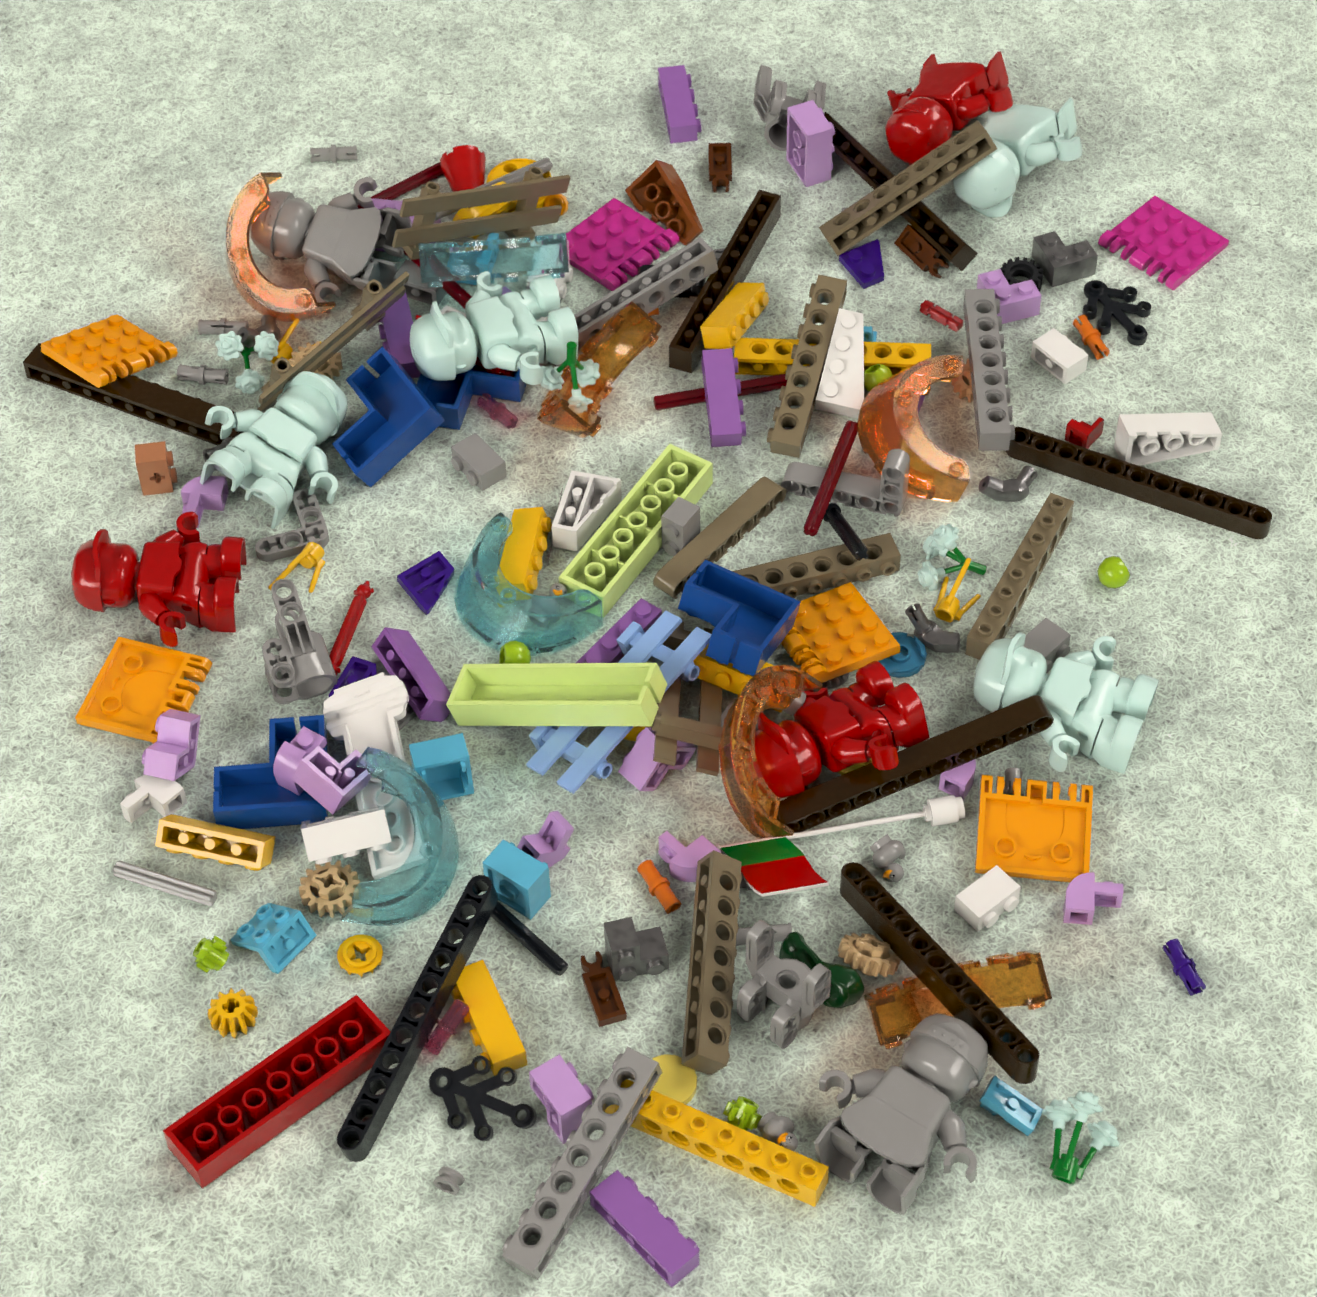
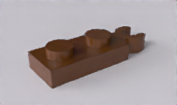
[708,143,732,192]
[894,224,949,278]
[581,951,627,1027]

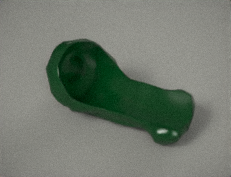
[779,932,865,1008]

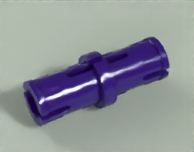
[1162,939,1206,996]

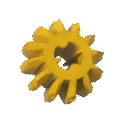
[207,988,258,1039]

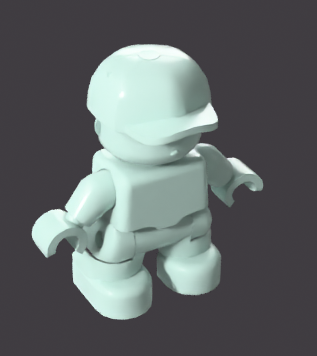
[953,98,1082,217]
[409,271,578,385]
[200,371,347,529]
[973,632,1159,774]

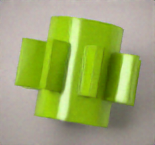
[193,936,229,973]
[722,1096,762,1131]

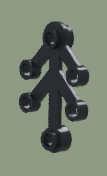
[1082,280,1151,346]
[429,1056,537,1141]

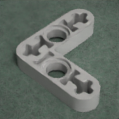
[255,488,329,562]

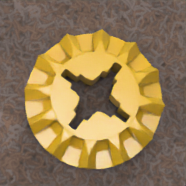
[337,934,383,977]

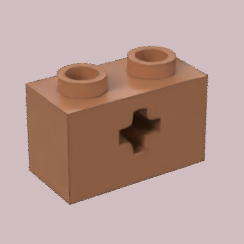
[135,441,178,496]

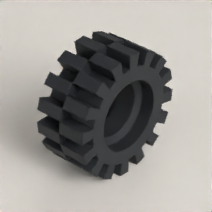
[1001,257,1043,292]

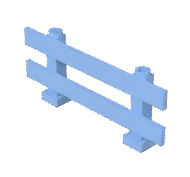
[526,610,712,794]

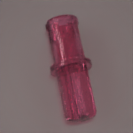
[477,393,518,429]
[424,999,469,1055]

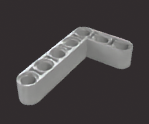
[781,449,910,517]

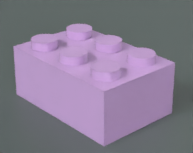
[786,100,835,187]

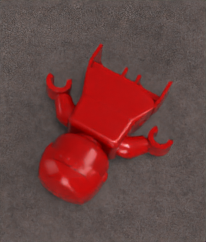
[885,51,1013,165]
[71,512,247,647]
[743,660,930,799]

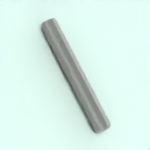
[113,861,217,906]

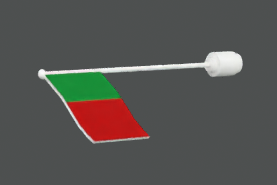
[715,795,965,897]

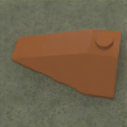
[625,160,704,246]

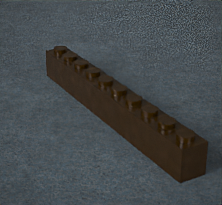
[824,112,978,271]
[669,190,781,374]
[23,343,243,446]

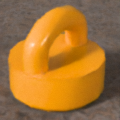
[544,194,568,216]

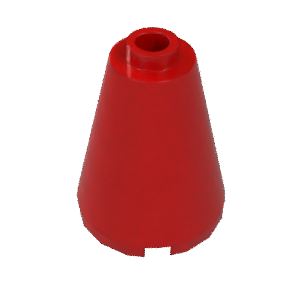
[440,145,486,192]

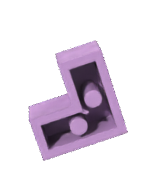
[977,269,1041,324]
[142,709,201,781]
[618,727,697,791]
[292,746,377,815]
[529,1054,594,1144]

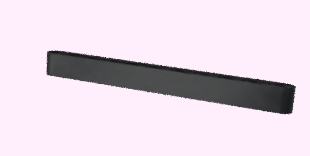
[337,875,498,1162]

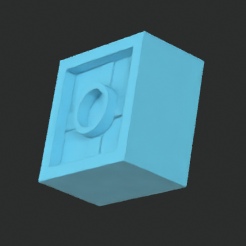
[409,733,474,805]
[482,839,551,920]

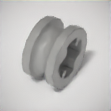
[434,1167,465,1195]

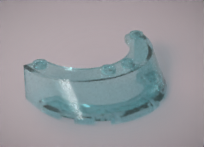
[418,233,569,288]
[454,512,603,656]
[341,747,459,926]

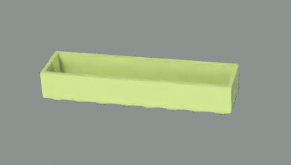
[446,663,667,726]

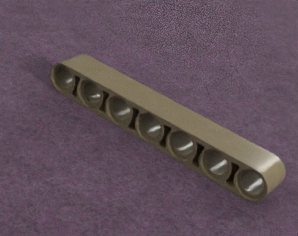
[653,476,787,599]

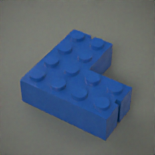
[332,346,445,488]
[417,364,526,430]
[678,560,801,677]
[213,715,328,829]

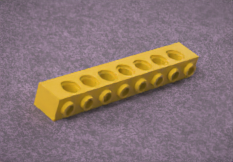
[734,338,931,381]
[605,1079,829,1207]

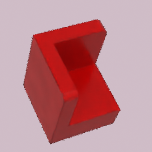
[1065,417,1104,449]

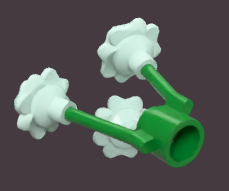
[1042,1091,1120,1184]

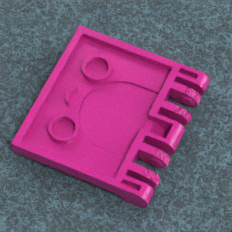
[1098,196,1229,291]
[560,198,679,291]

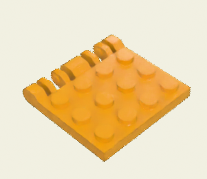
[41,315,178,388]
[781,582,900,685]
[75,637,212,744]
[975,775,1093,882]

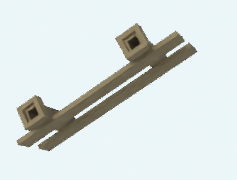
[392,167,571,260]
[257,271,410,412]
[651,622,748,776]

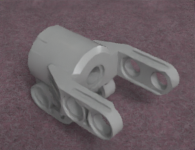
[753,65,826,151]
[262,579,338,705]
[737,920,831,1049]

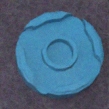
[878,632,927,678]

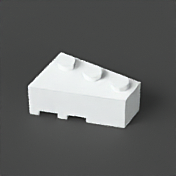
[551,470,622,551]
[301,806,392,864]

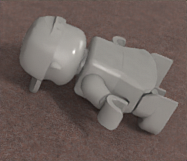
[250,177,412,313]
[814,1013,988,1215]

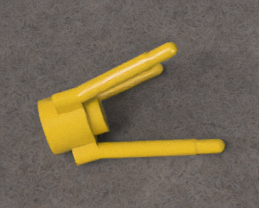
[271,319,322,364]
[268,542,325,593]
[933,558,981,623]

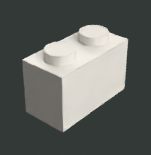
[1031,328,1088,384]
[954,865,1021,932]

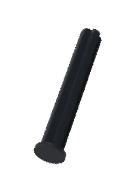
[823,503,869,561]
[491,902,568,976]

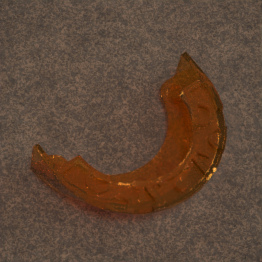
[225,172,336,322]
[537,301,662,438]
[857,355,970,502]
[718,665,823,839]
[864,950,1052,1049]

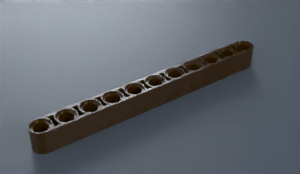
[1006,427,1272,539]
[767,695,1054,836]
[840,862,1040,1084]

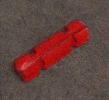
[920,300,963,332]

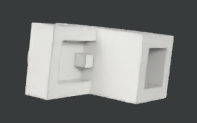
[120,775,187,823]

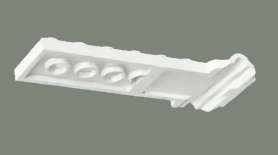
[323,672,428,881]

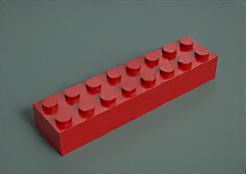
[163,995,391,1189]

